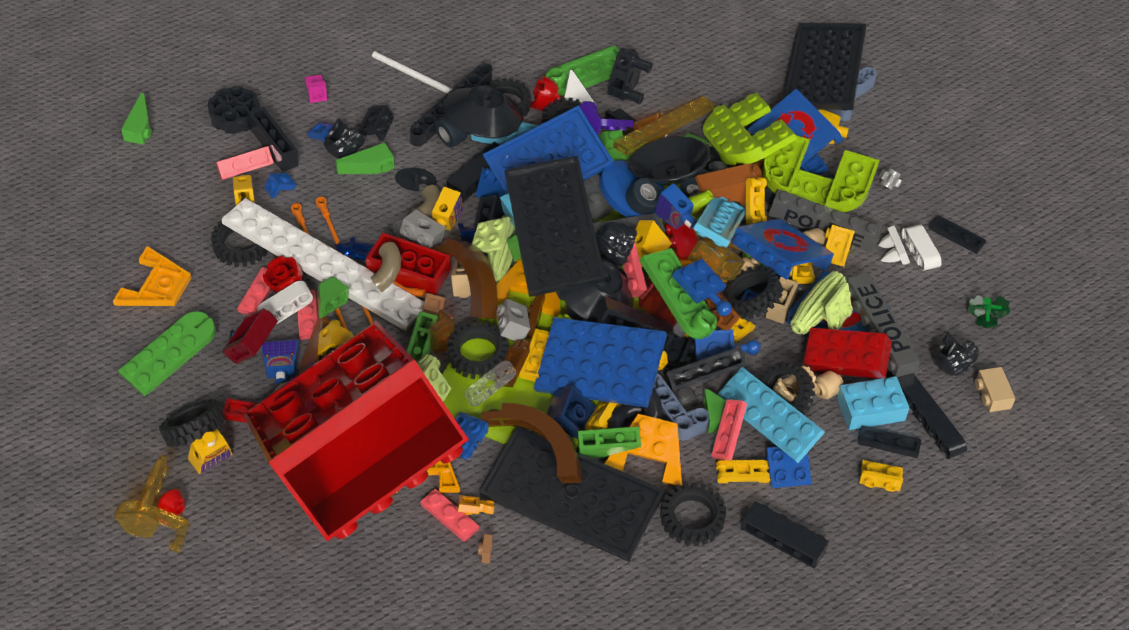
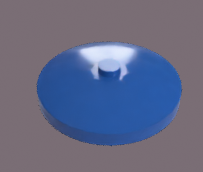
[599,160,665,218]

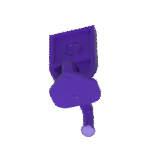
[579,101,633,136]

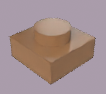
[422,293,445,317]
[478,534,493,563]

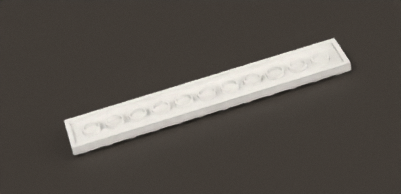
[222,198,424,331]

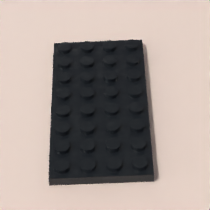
[784,23,867,111]
[504,156,606,297]
[479,427,665,562]

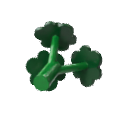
[967,295,1010,328]

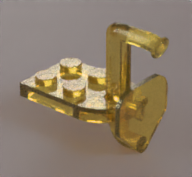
[114,455,189,553]

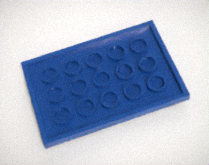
[483,105,614,195]
[534,317,667,408]

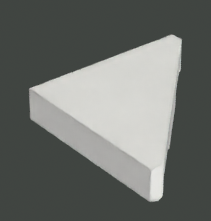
[564,70,595,104]

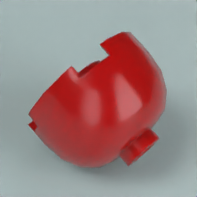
[530,75,561,111]
[263,256,302,293]

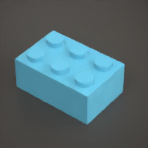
[837,376,909,430]

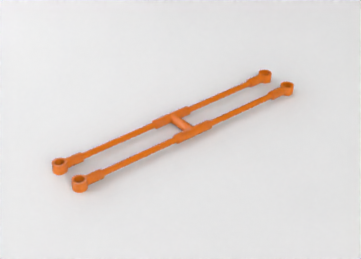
[291,197,373,330]

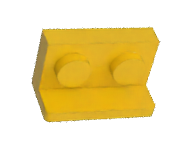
[789,262,815,284]
[859,460,903,492]

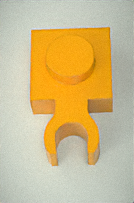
[458,495,494,515]

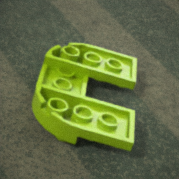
[703,92,797,166]
[762,135,880,212]

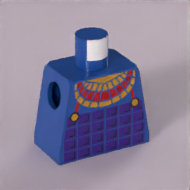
[654,183,697,229]
[261,340,300,385]

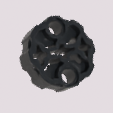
[208,86,260,134]

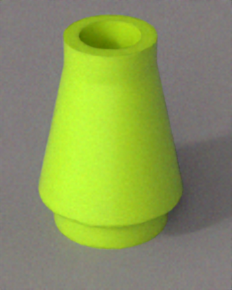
[688,190,714,214]

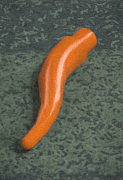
[393,281,425,297]

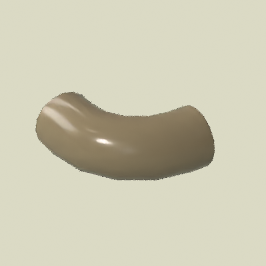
[411,185,441,219]
[371,242,402,292]

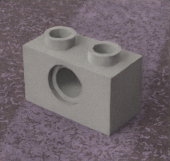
[399,210,446,249]
[496,299,530,341]

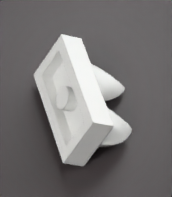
[878,226,910,265]

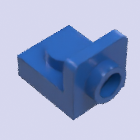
[307,123,333,144]

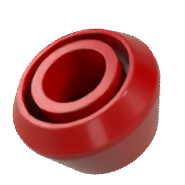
[157,489,185,516]

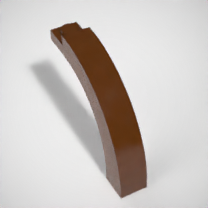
[433,238,498,319]
[481,403,582,484]

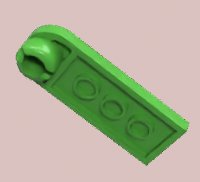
[544,45,619,96]
[639,248,717,339]
[118,312,216,396]

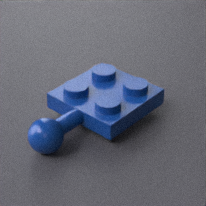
[672,259,732,316]
[694,329,761,360]

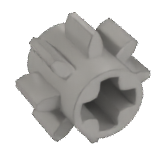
[879,168,902,190]

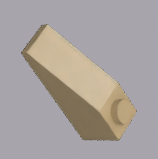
[451,258,471,298]

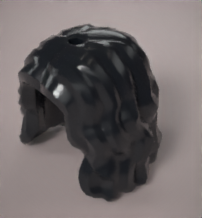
[324,118,365,159]
[596,222,637,266]
[934,332,979,376]

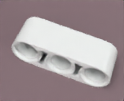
[902,224,941,271]
[257,281,313,324]

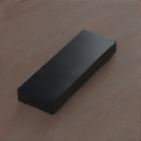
[929,215,987,254]
[858,426,921,459]

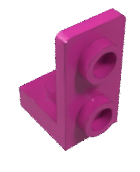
[305,75,327,103]

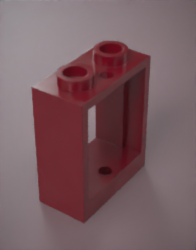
[222,308,278,364]

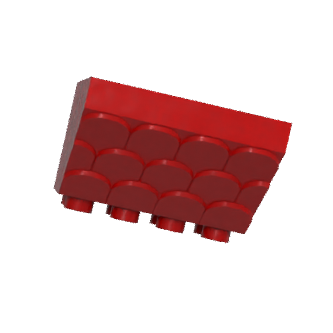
[243,320,469,542]

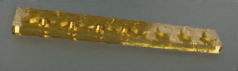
[613,96,715,155]

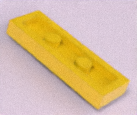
[519,329,550,382]

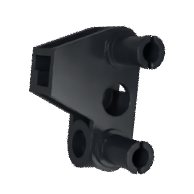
[607,47,653,105]

